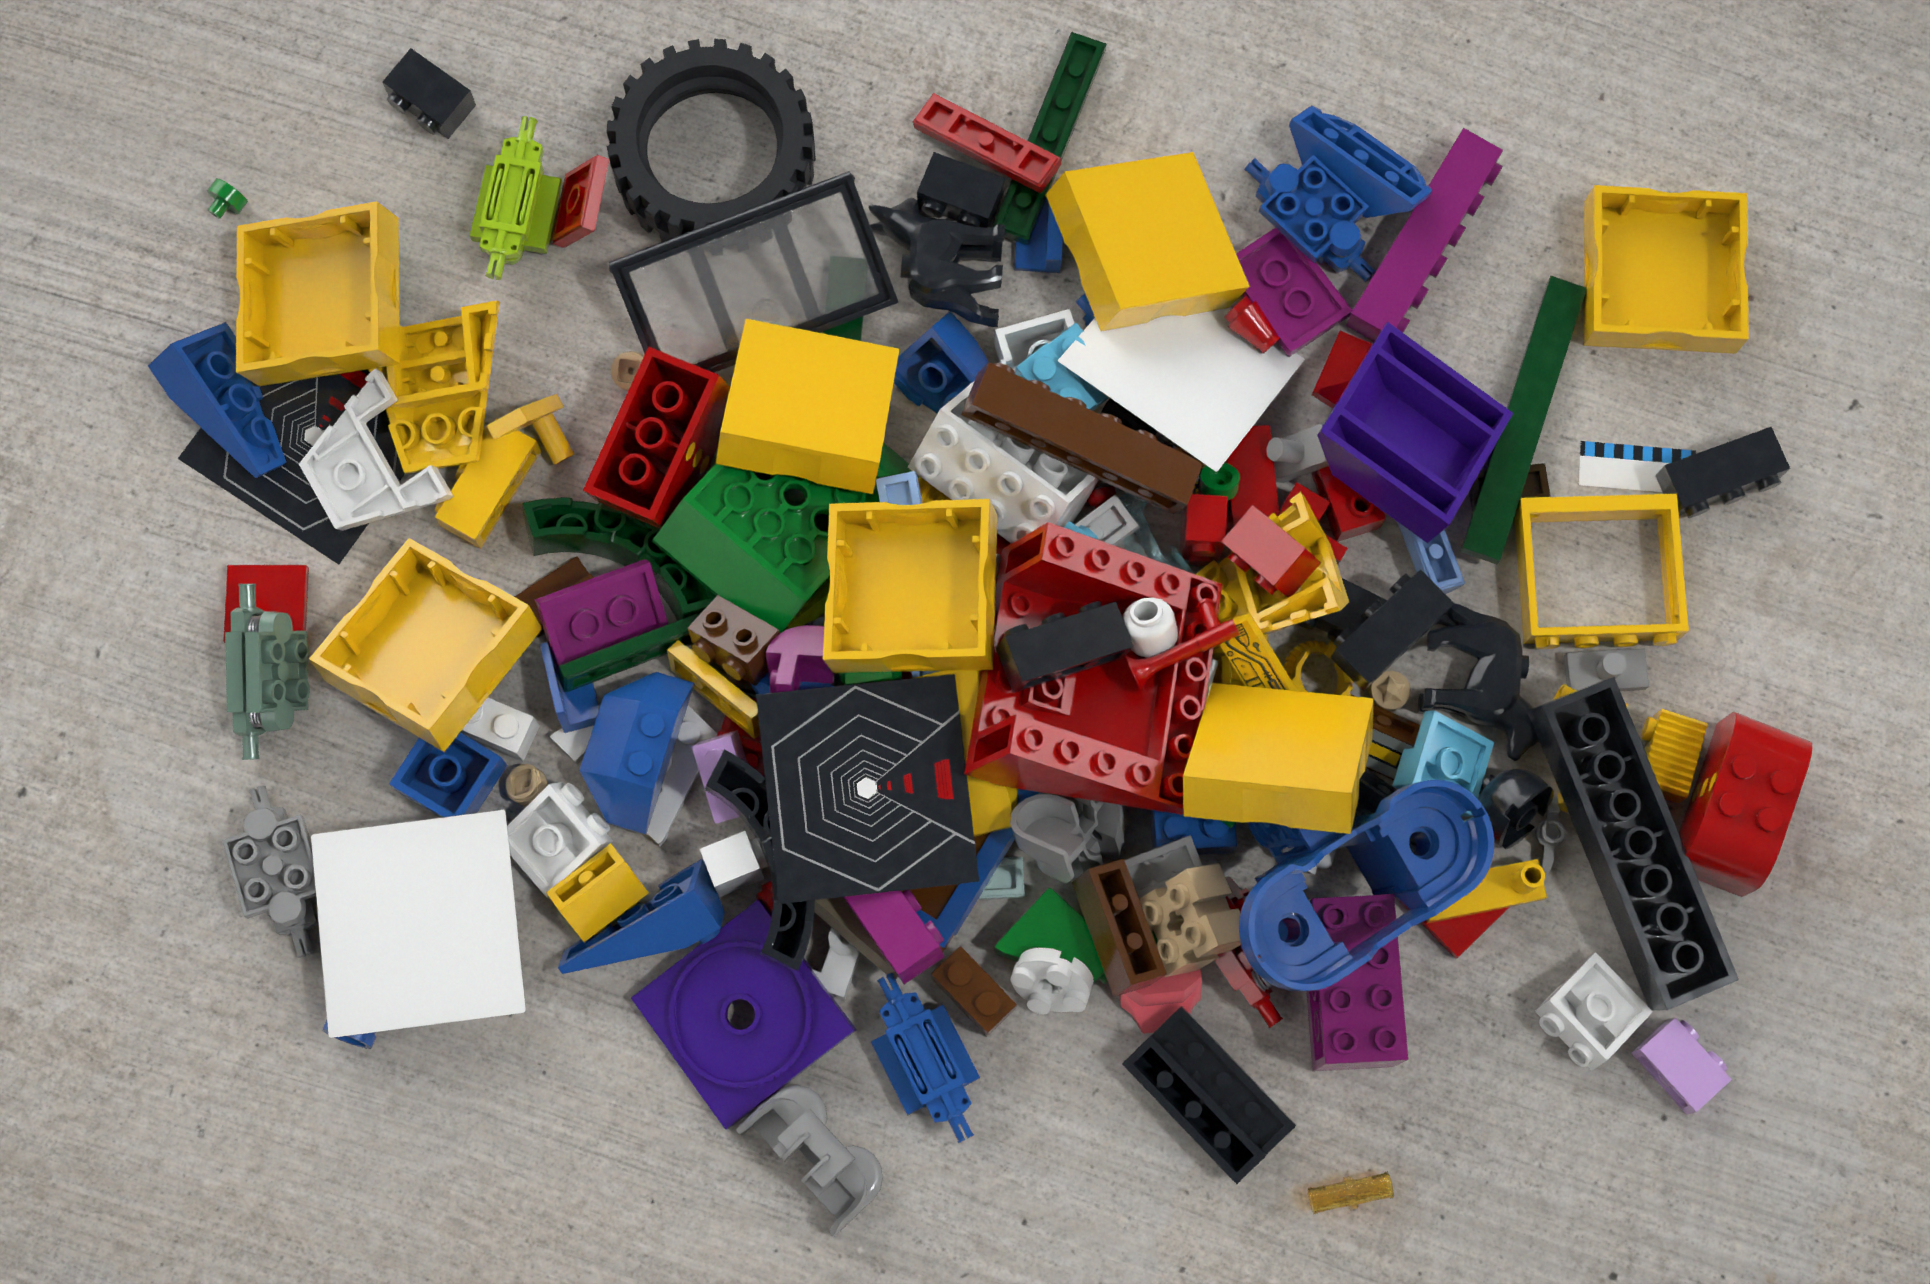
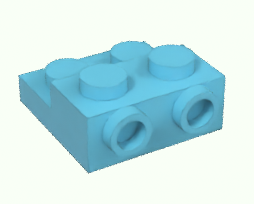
[1015,323,1110,411]
[1393,710,1494,816]

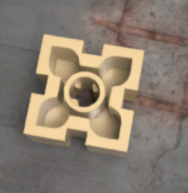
[1139,863,1241,977]

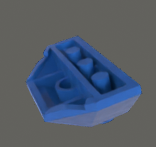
[1289,105,1432,218]
[579,672,695,835]

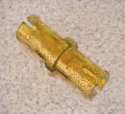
[1307,1171,1394,1215]

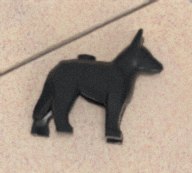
[868,198,1005,328]
[1417,603,1539,761]

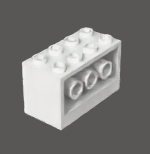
[908,382,1099,544]

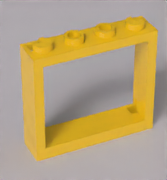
[1514,494,1689,649]

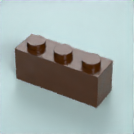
[1071,859,1167,997]

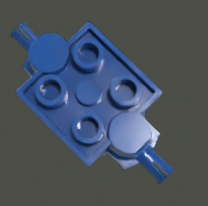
[1244,155,1376,283]
[871,973,980,1143]

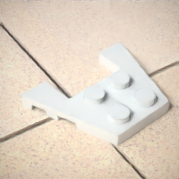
[299,369,454,531]
[550,706,717,846]

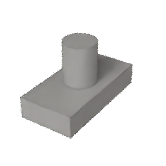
[1267,423,1329,483]
[1564,648,1649,691]
[1125,834,1203,899]

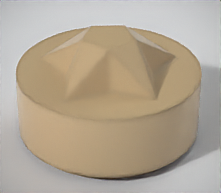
[611,351,644,390]
[1369,671,1411,712]
[505,764,547,806]

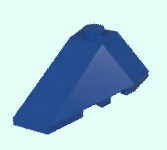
[894,312,989,414]
[558,859,725,974]

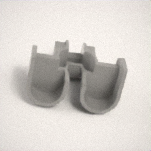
[1010,794,1125,884]
[736,1085,883,1237]

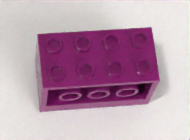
[1306,894,1409,1072]

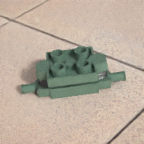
[225,584,310,760]

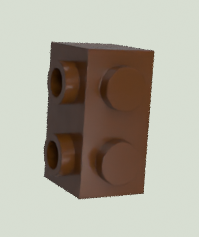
[687,595,780,686]

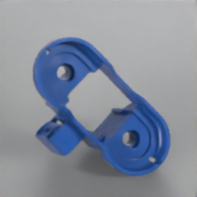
[1239,780,1494,991]

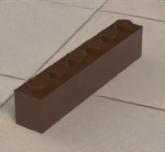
[961,362,1203,514]

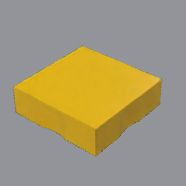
[1046,152,1250,331]
[1584,185,1749,354]
[236,201,400,386]
[716,319,899,494]
[823,499,997,673]
[309,538,542,752]
[1183,683,1374,834]

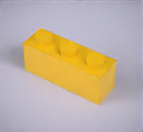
[435,418,541,549]

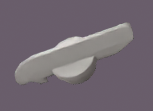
[1535,794,1565,873]

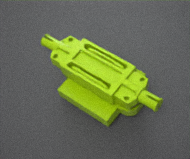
[469,116,563,280]

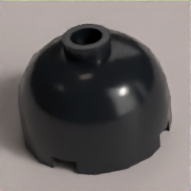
[1478,769,1554,849]

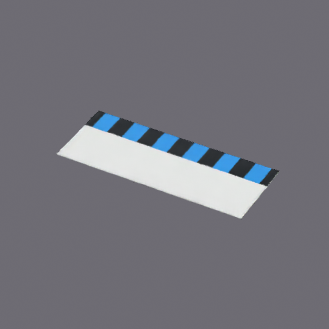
[1579,441,1696,492]

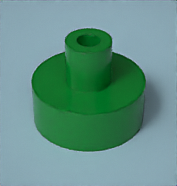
[207,178,248,219]
[1199,463,1240,500]

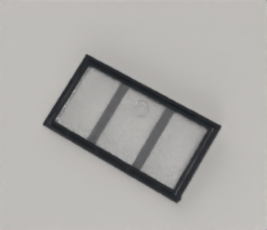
[608,171,899,373]

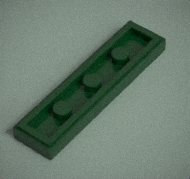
[559,611,703,692]

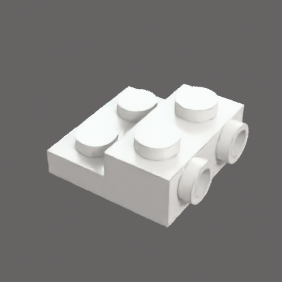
[507,782,613,898]
[1535,952,1653,1071]

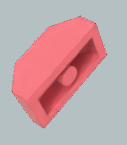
[1119,969,1202,1034]

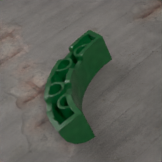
[522,497,716,621]

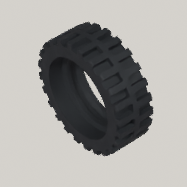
[606,38,816,255]

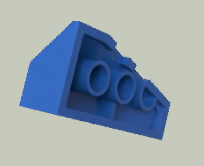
[148,322,286,478]

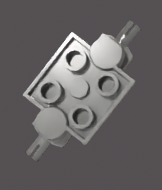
[222,786,319,958]

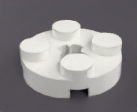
[1010,948,1094,1015]

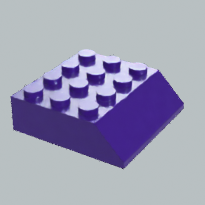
[1317,322,1513,543]

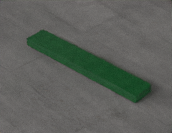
[993,32,1107,245]

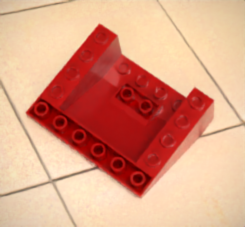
[964,522,1222,815]

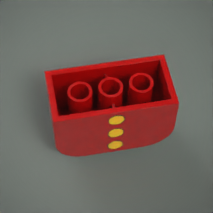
[583,346,730,529]
[1679,712,1813,897]

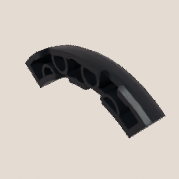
[705,749,815,971]

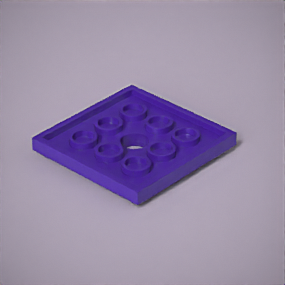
[631,899,857,1130]

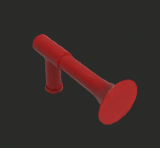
[1125,598,1240,693]

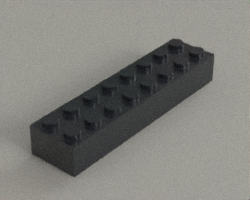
[1527,677,1739,1010]

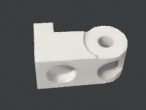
[812,928,861,1001]

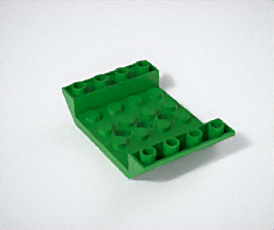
[652,442,920,633]

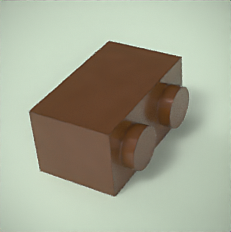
[931,946,1017,1037]

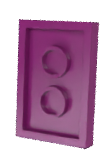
[1236,227,1353,357]
[535,559,668,673]

